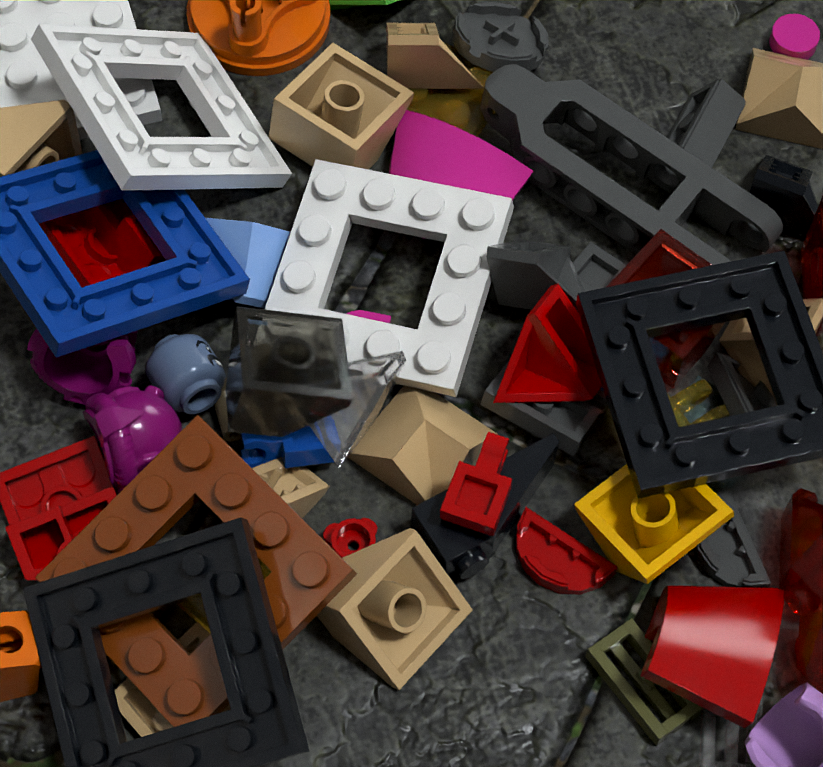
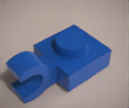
[240,409,339,468]

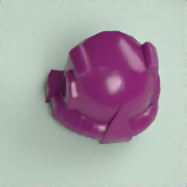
[27,328,138,405]
[82,385,182,494]

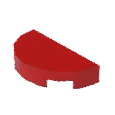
[516,507,618,595]

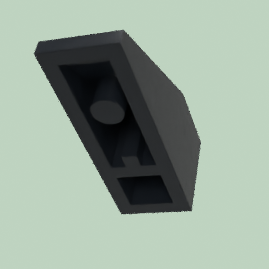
[410,433,559,579]

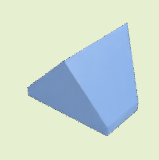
[206,218,291,309]

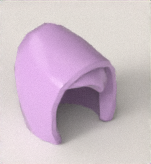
[745,682,823,767]

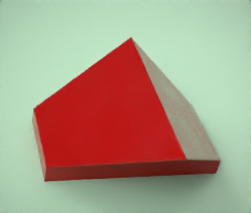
[493,283,602,403]

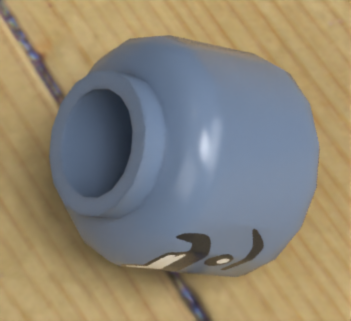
[145,334,226,414]

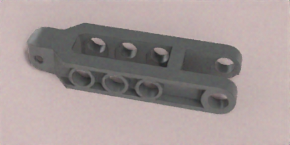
[481,64,783,275]

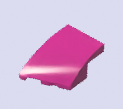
[389,110,534,239]

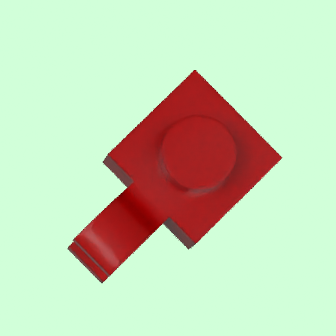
[440,432,512,537]

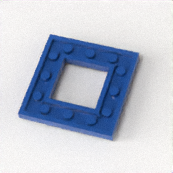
[0,150,250,358]

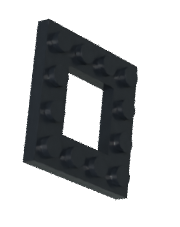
[576,251,823,499]
[23,517,310,767]

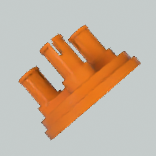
[187,0,330,76]

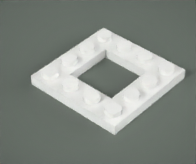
[31,24,292,191]
[252,159,514,397]

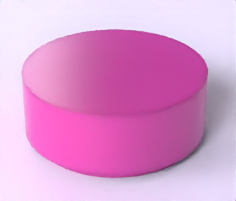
[769,14,820,60]

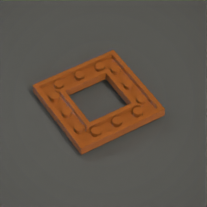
[35,415,357,727]

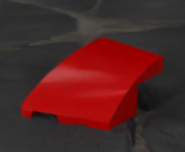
[39,199,166,287]
[0,436,118,581]
[640,586,784,728]

